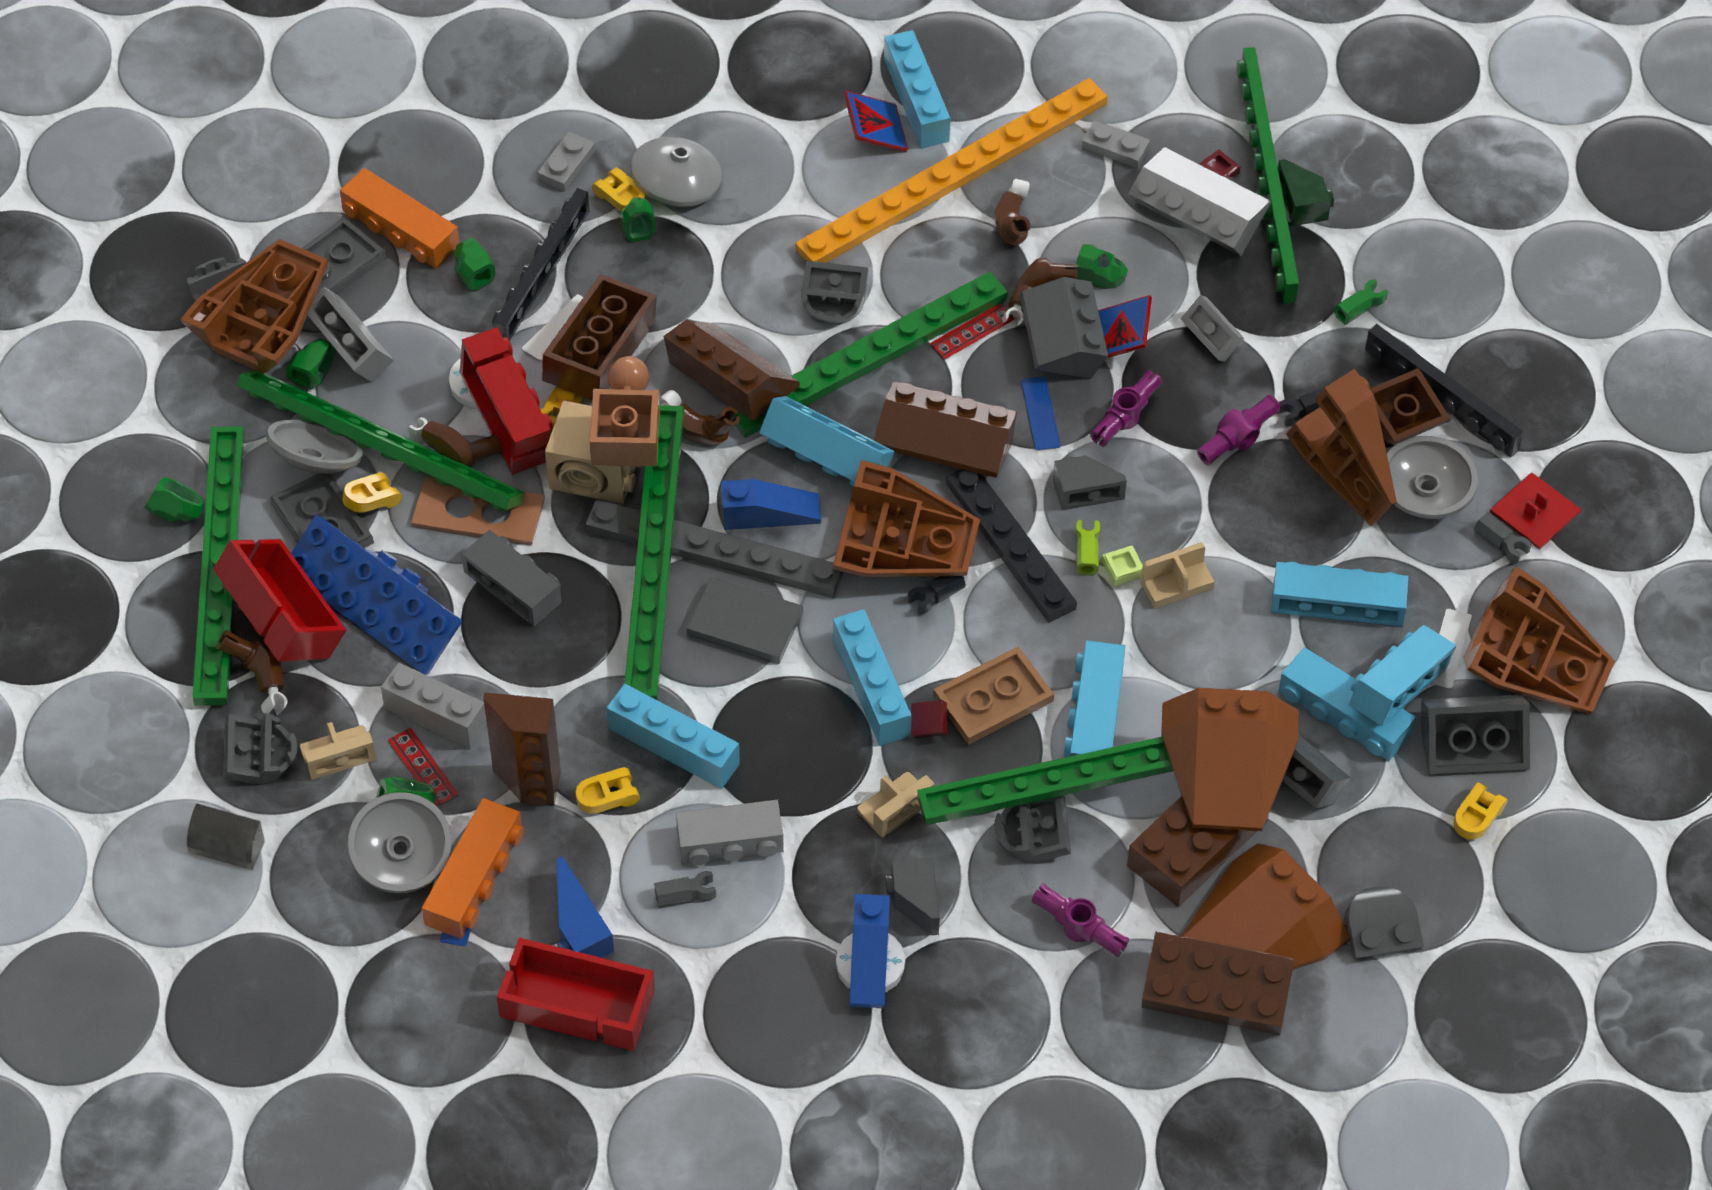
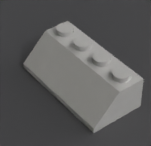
[1128,147,1271,256]

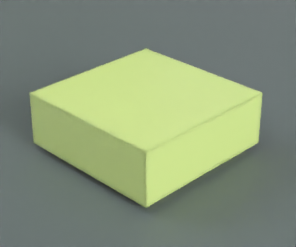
[1102,545,1143,586]

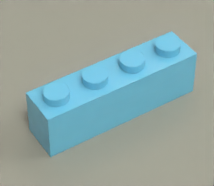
[884,30,951,148]
[759,396,894,486]
[1271,562,1408,627]
[833,609,911,746]
[1349,625,1457,726]
[1064,640,1126,757]
[1279,647,1416,762]
[606,684,740,789]

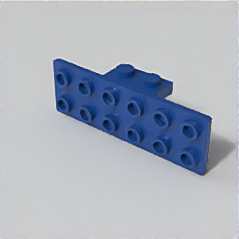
[291,515,462,675]

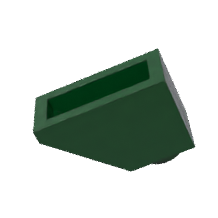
[1278,159,1334,226]

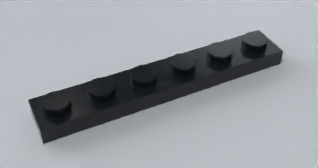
[492,188,590,341]
[1365,323,1524,457]
[946,469,1077,623]

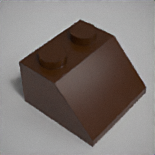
[1371,368,1451,445]

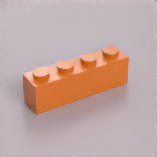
[340,168,460,269]
[422,798,524,939]

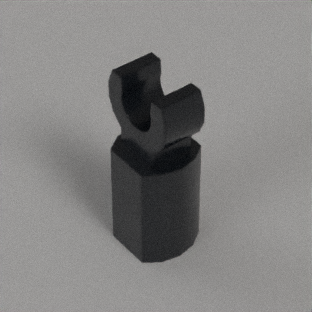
[1277,387,1325,426]
[907,576,966,615]

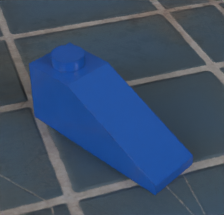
[721,479,821,530]
[556,856,614,958]
[849,894,890,1008]

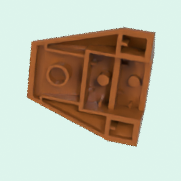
[180,239,329,374]
[832,460,980,577]
[1463,567,1615,714]
[1161,688,1299,831]
[1181,843,1350,970]

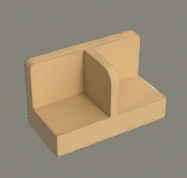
[1141,542,1215,609]
[300,722,376,780]
[857,772,935,838]

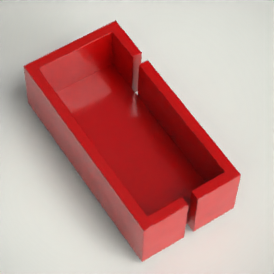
[460,327,553,475]
[213,539,347,661]
[497,937,655,1051]

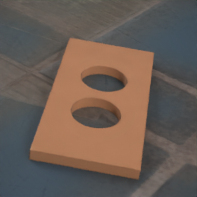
[411,476,545,546]

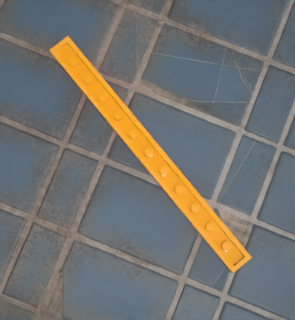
[795,78,1108,263]

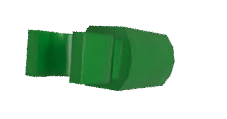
[1334,279,1388,325]

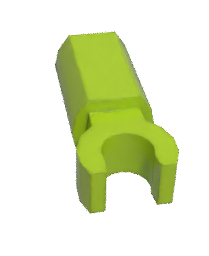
[1076,520,1100,575]

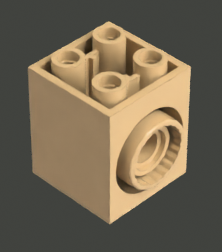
[545,400,641,504]

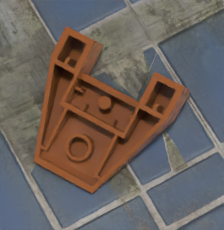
[1286,369,1397,526]

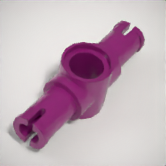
[1090,370,1162,447]
[1197,394,1280,465]
[1031,883,1129,957]

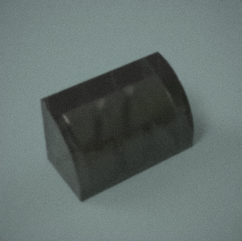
[187,803,265,870]

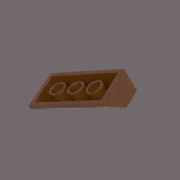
[663,319,800,421]
[874,381,1017,478]
[483,692,561,806]

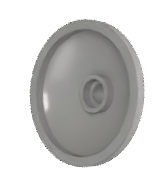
[630,137,722,207]
[266,420,363,475]
[1387,436,1478,519]
[348,792,452,893]

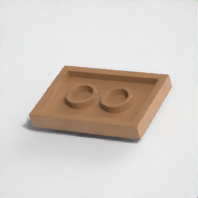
[933,646,1054,745]

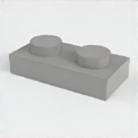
[1082,120,1150,169]
[538,131,596,192]
[1181,295,1244,362]

